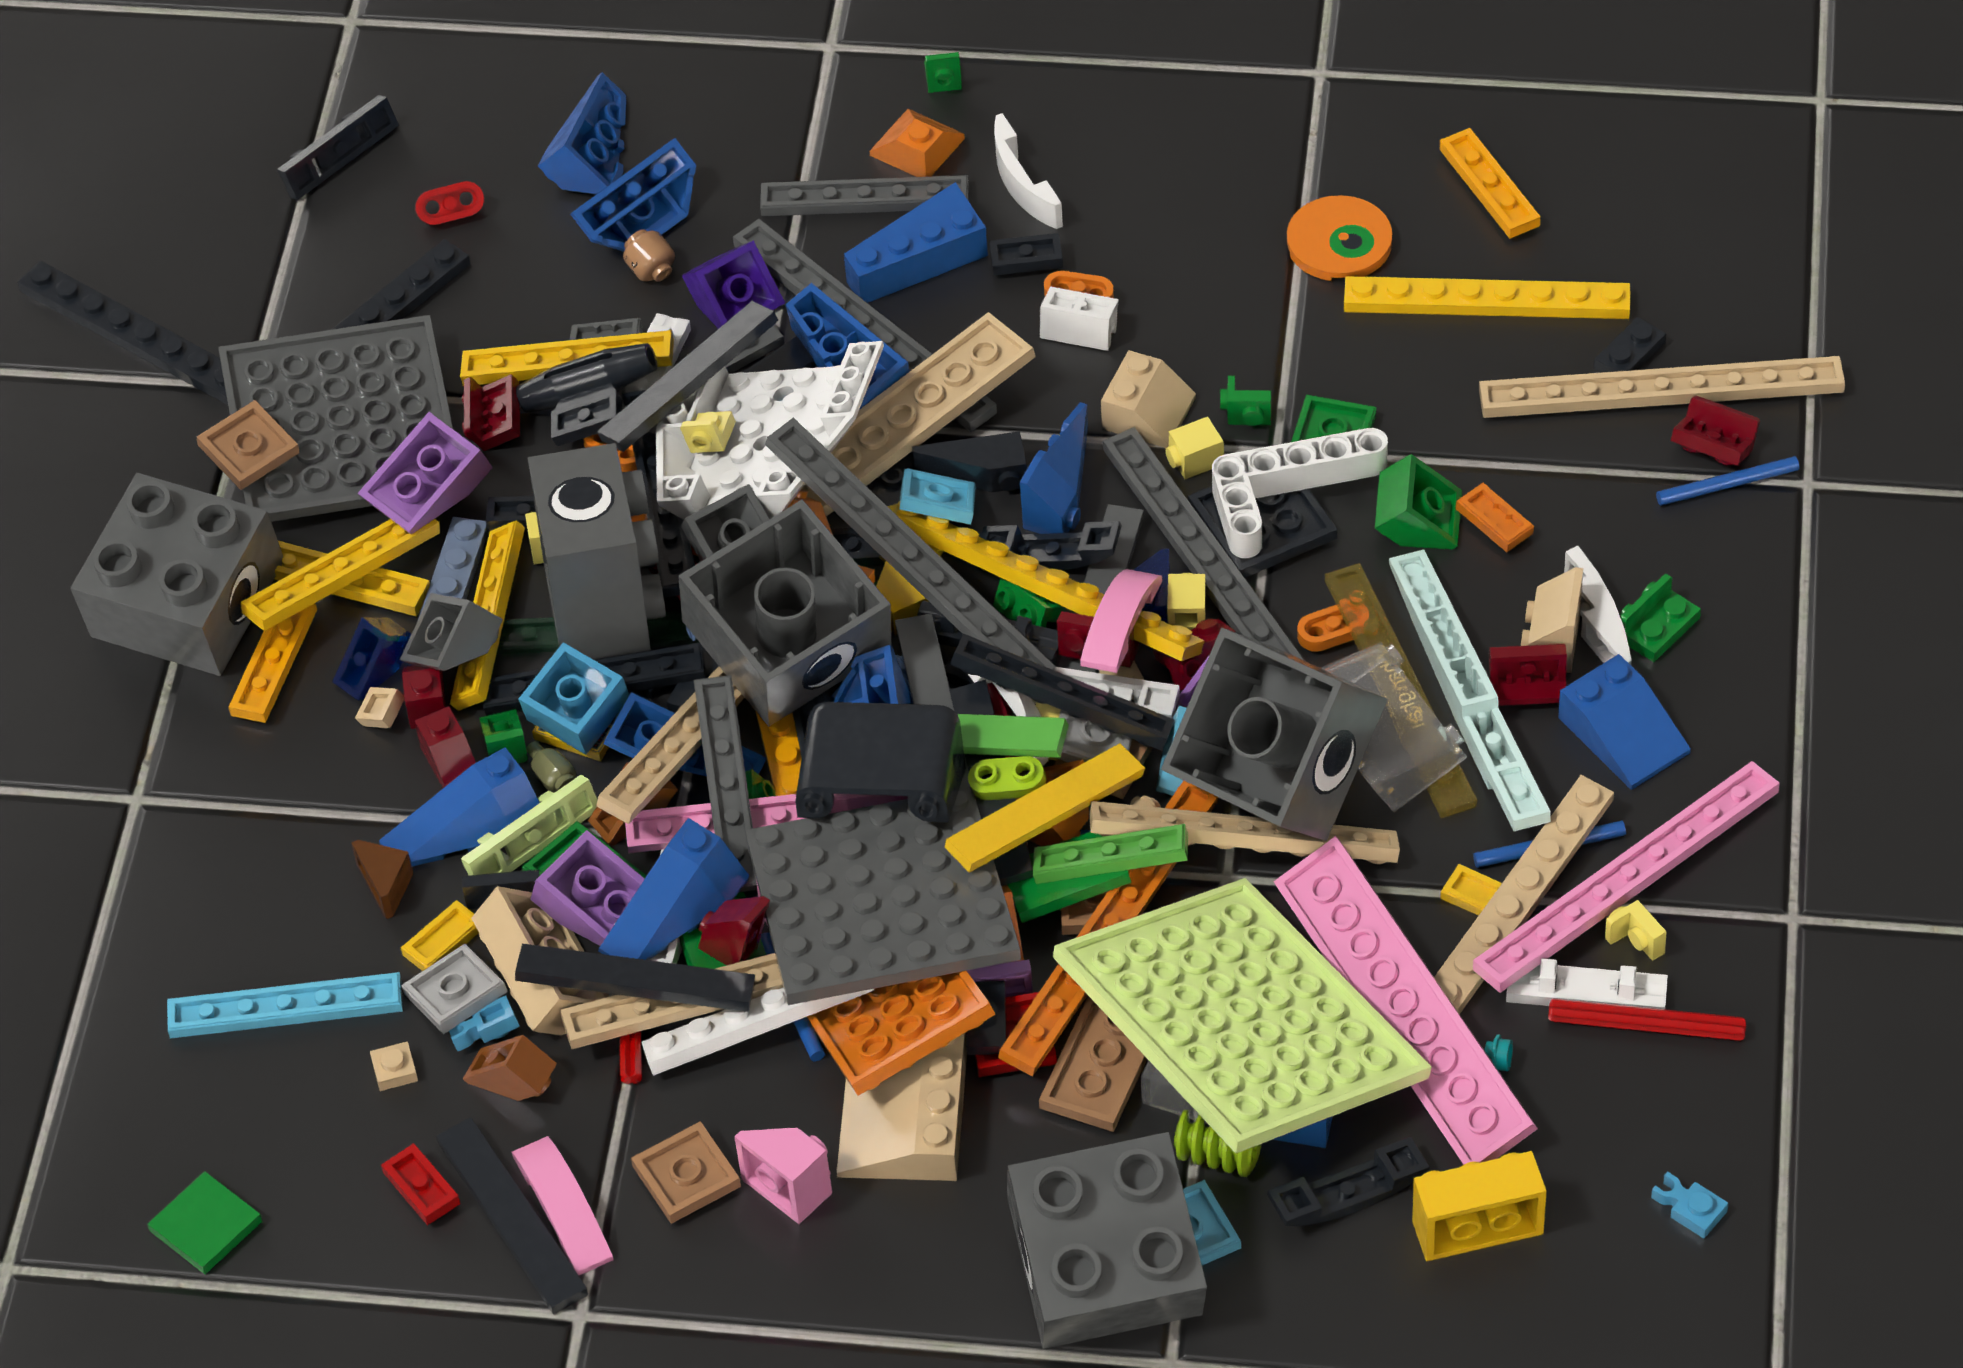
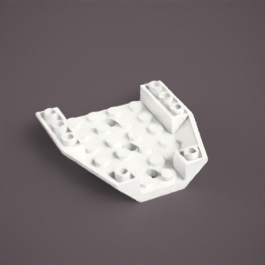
[656,341,884,519]

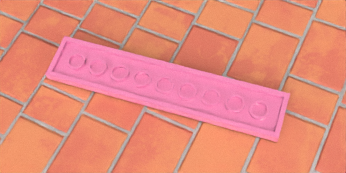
[1273,836,1538,1165]

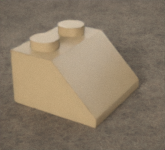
[1101,350,1196,448]
[1521,567,1583,673]

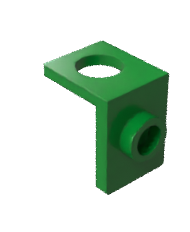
[924,52,962,93]

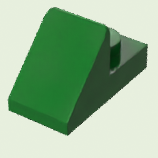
[479,709,528,763]

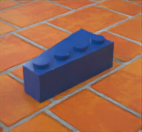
[844,182,988,303]
[785,283,910,410]

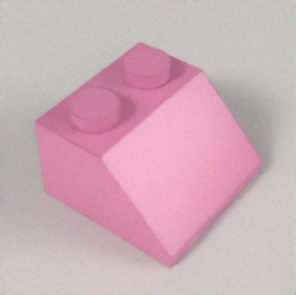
[735,1128,832,1224]

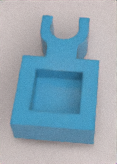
[449,995,520,1051]
[1651,1171,1729,1239]

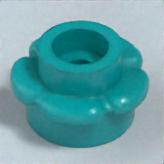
[1485,1034,1513,1071]

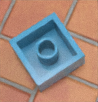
[518,642,629,755]

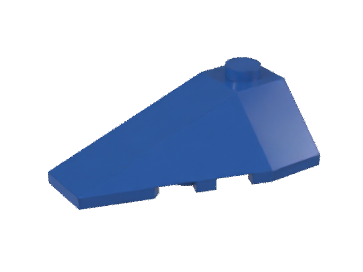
[538,72,626,194]
[1020,402,1088,534]
[603,692,767,776]
[379,747,540,867]
[598,818,750,960]

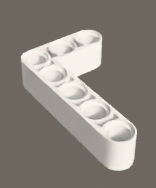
[1212,428,1388,558]

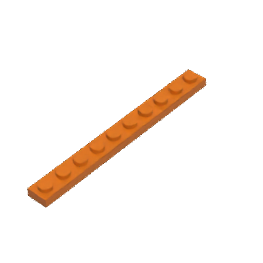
[998,780,1218,1077]

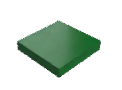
[1291,395,1377,442]
[147,1171,262,1274]

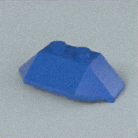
[570,138,696,252]
[834,645,913,704]

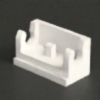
[1040,287,1119,351]

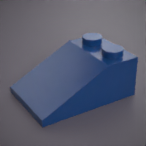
[1558,654,1691,790]

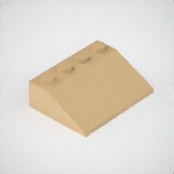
[837,1032,967,1181]

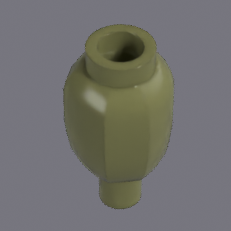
[526,741,577,793]

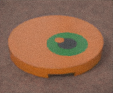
[1287,195,1392,281]

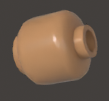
[623,229,675,282]

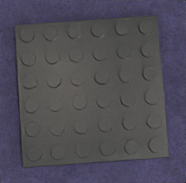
[218,315,453,522]
[745,787,1021,1005]

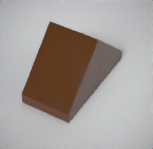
[351,839,413,919]

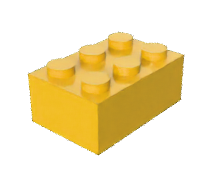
[1412,1151,1547,1262]

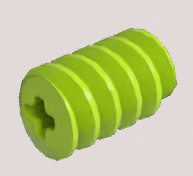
[1174,1109,1261,1177]

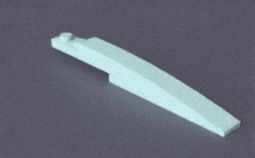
[1389,549,1551,831]

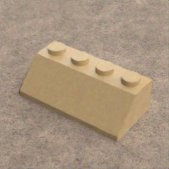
[471,886,609,1036]

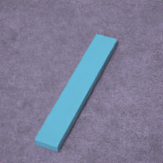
[167,972,403,1039]

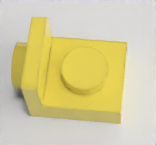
[680,411,736,453]
[1605,900,1666,961]

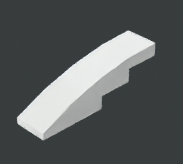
[1564,546,1632,665]

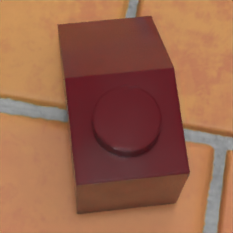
[402,665,446,729]
[414,706,476,788]
[698,896,770,966]

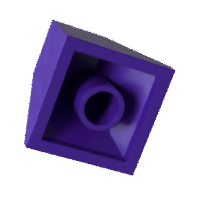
[681,240,785,329]

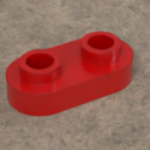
[415,181,484,225]

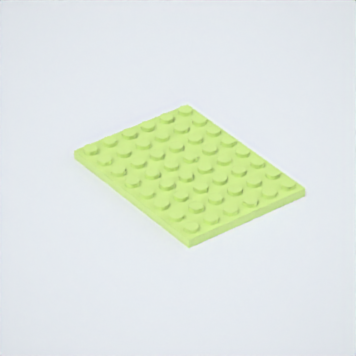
[1053,878,1432,1153]

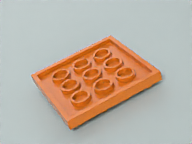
[807,971,996,1096]

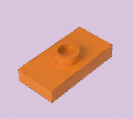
[1455,483,1534,552]

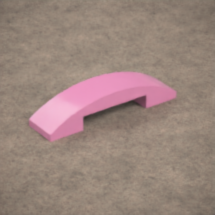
[1080,569,1162,673]
[512,1136,613,1276]

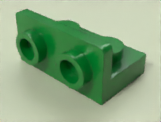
[1620,573,1701,663]
[993,578,1077,628]

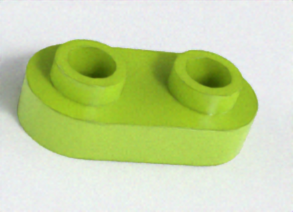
[968,756,1046,800]

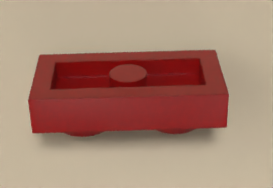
[381,1143,461,1226]

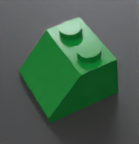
[1375,454,1462,550]

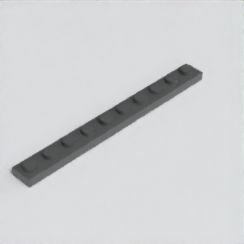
[733,219,997,432]
[765,417,1056,670]
[1103,427,1305,661]

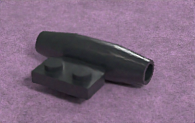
[516,343,657,446]

